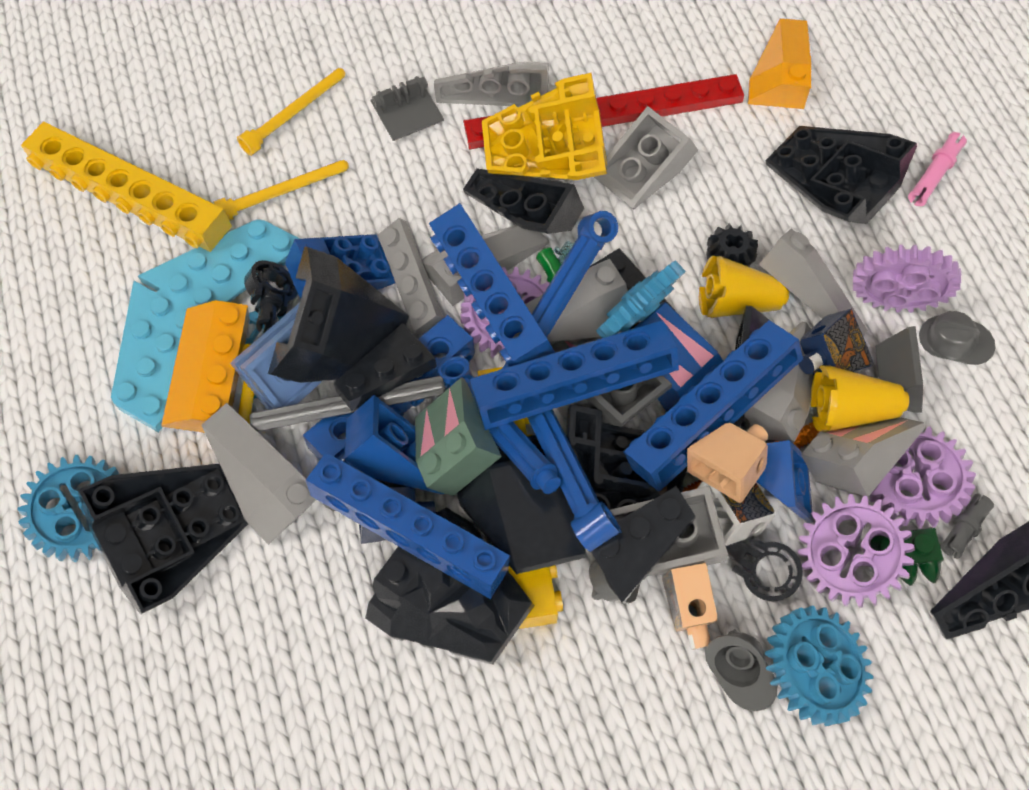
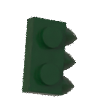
[870,528,944,586]

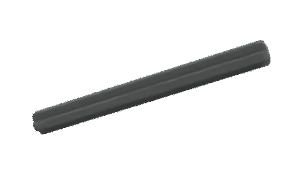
[250,376,445,432]

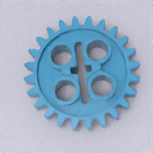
[596,260,686,338]
[17,455,119,562]
[765,606,874,727]

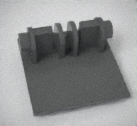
[370,76,444,141]

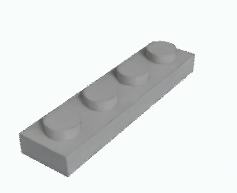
[378,218,444,335]

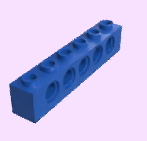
[429,203,556,367]
[303,315,475,465]
[469,320,679,430]
[624,320,803,492]
[306,452,510,599]

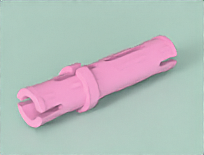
[908,132,967,206]

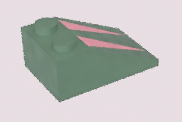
[415,378,502,496]

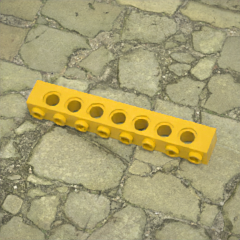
[21,121,232,252]

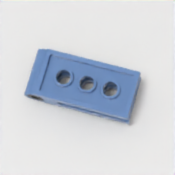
[230,303,322,410]

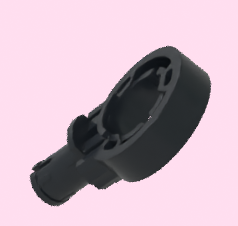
[244,260,298,334]
[726,536,803,602]

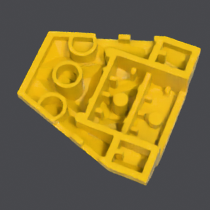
[482,73,608,180]

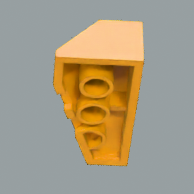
[748,18,811,109]

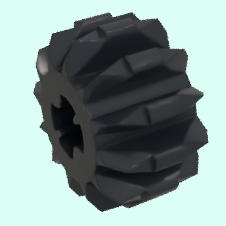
[706,223,758,267]

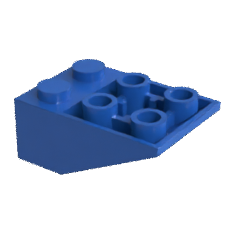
[285,234,395,299]

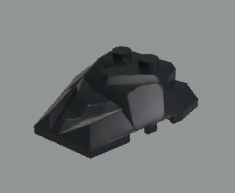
[566,404,687,510]
[365,507,535,665]

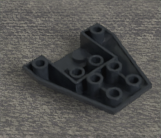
[765,126,917,224]
[268,246,409,383]
[456,435,586,574]
[78,464,248,614]

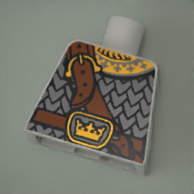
[697,481,779,546]

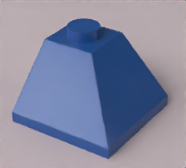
[756,440,813,523]

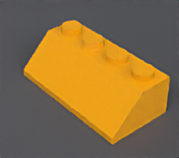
[161,300,250,433]

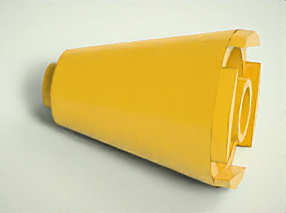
[699,256,789,318]
[811,365,909,432]

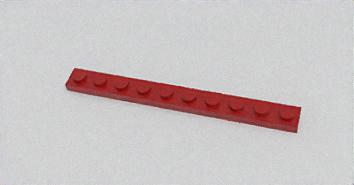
[463,74,744,150]

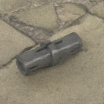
[940,494,994,559]

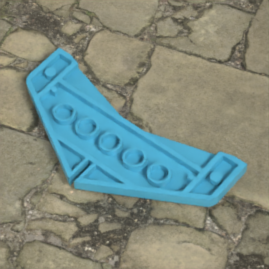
[111,220,300,433]

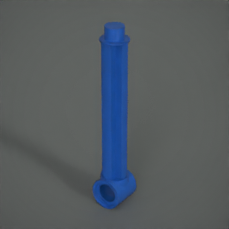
[502,211,618,369]
[438,356,561,494]
[527,409,621,552]

